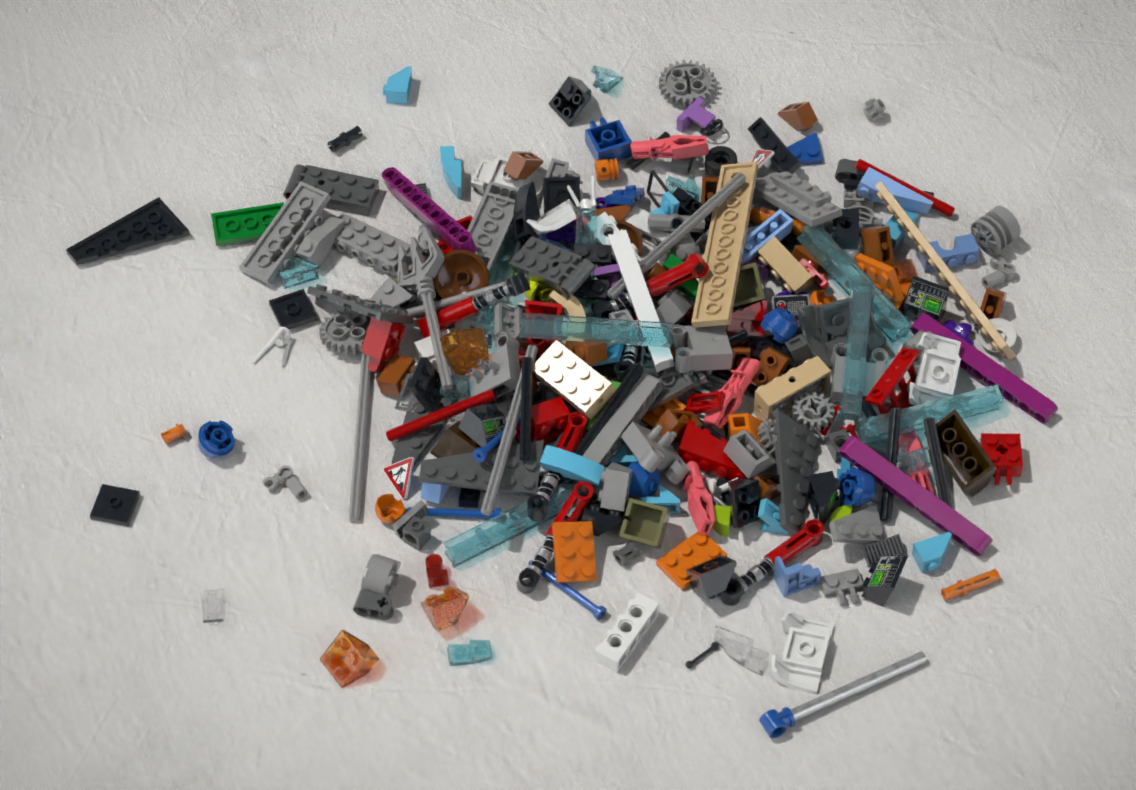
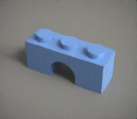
[918,233,980,272]

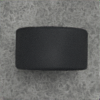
[705,146,737,176]

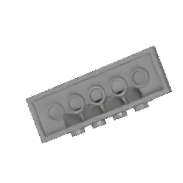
[754,172,842,227]
[239,181,331,284]
[332,213,427,277]

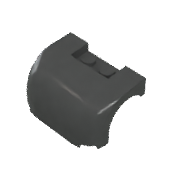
[797,290,886,369]

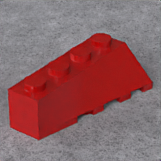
[525,300,565,382]
[678,419,757,481]

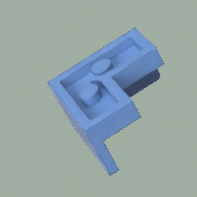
[774,556,821,597]

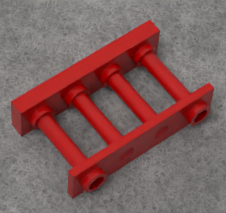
[864,347,920,435]

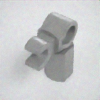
[982,254,1016,289]
[263,465,307,500]

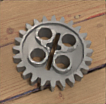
[659,59,716,108]
[319,308,371,355]

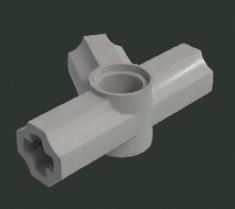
[647,213,705,244]

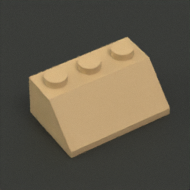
[758,236,815,295]

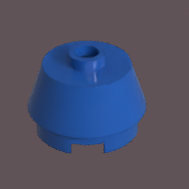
[760,307,799,344]
[198,420,236,458]
[628,462,660,497]
[839,468,875,507]

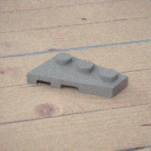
[829,505,885,544]

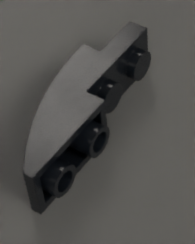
[513,182,540,247]

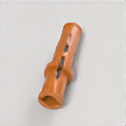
[941,569,1000,601]

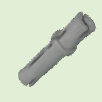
[418,224,430,259]

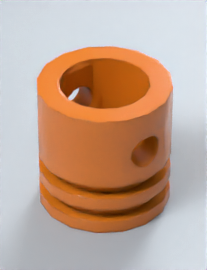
[595,158,619,182]

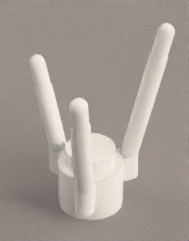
[567,176,597,218]
[252,327,293,365]

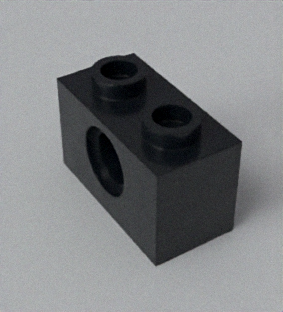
[832,209,859,250]

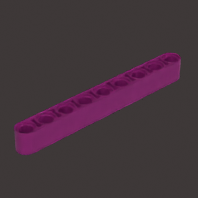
[382,167,477,253]
[910,313,1058,424]
[838,436,993,556]

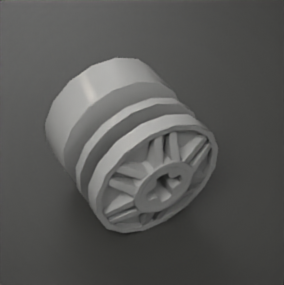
[971,206,1021,255]

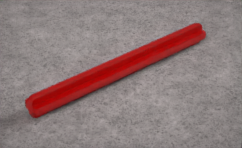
[855,159,955,217]
[386,389,495,442]

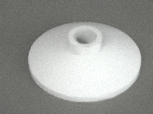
[979,318,1017,352]

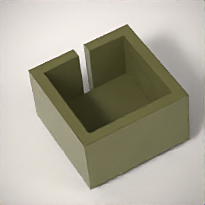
[733,262,767,310]
[619,498,671,549]

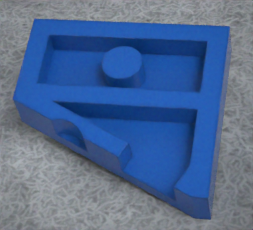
[787,133,823,165]
[605,185,645,205]

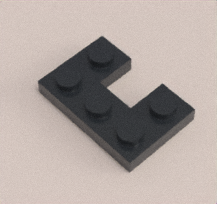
[570,243,613,300]

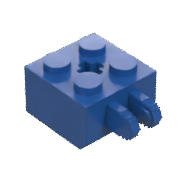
[585,117,632,161]

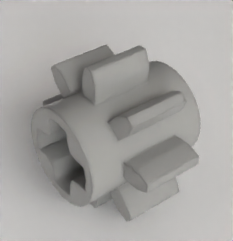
[863,98,886,121]

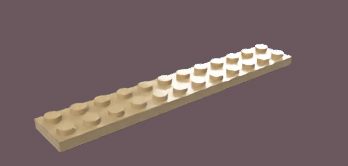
[691,161,758,328]
[875,181,1016,360]

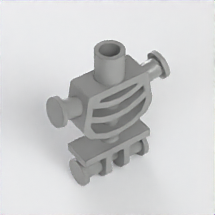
[843,190,883,239]

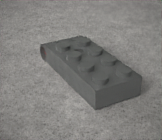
[283,164,379,216]
[508,236,596,297]

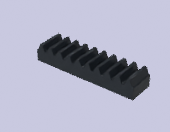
[748,117,802,174]

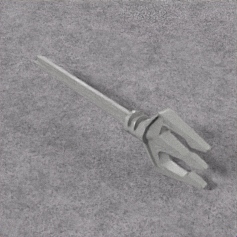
[397,227,453,391]

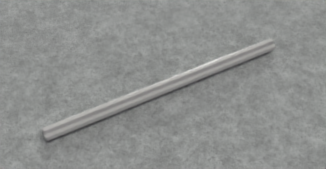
[607,172,746,300]
[481,345,538,516]
[349,352,371,522]

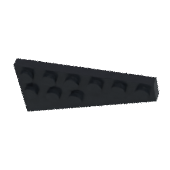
[66,197,190,265]

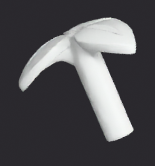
[708,477,738,506]

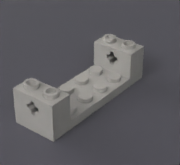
[462,181,519,286]

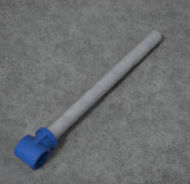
[759,651,927,739]

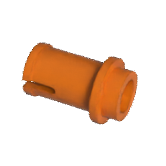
[161,423,187,445]

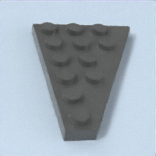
[307,284,414,324]

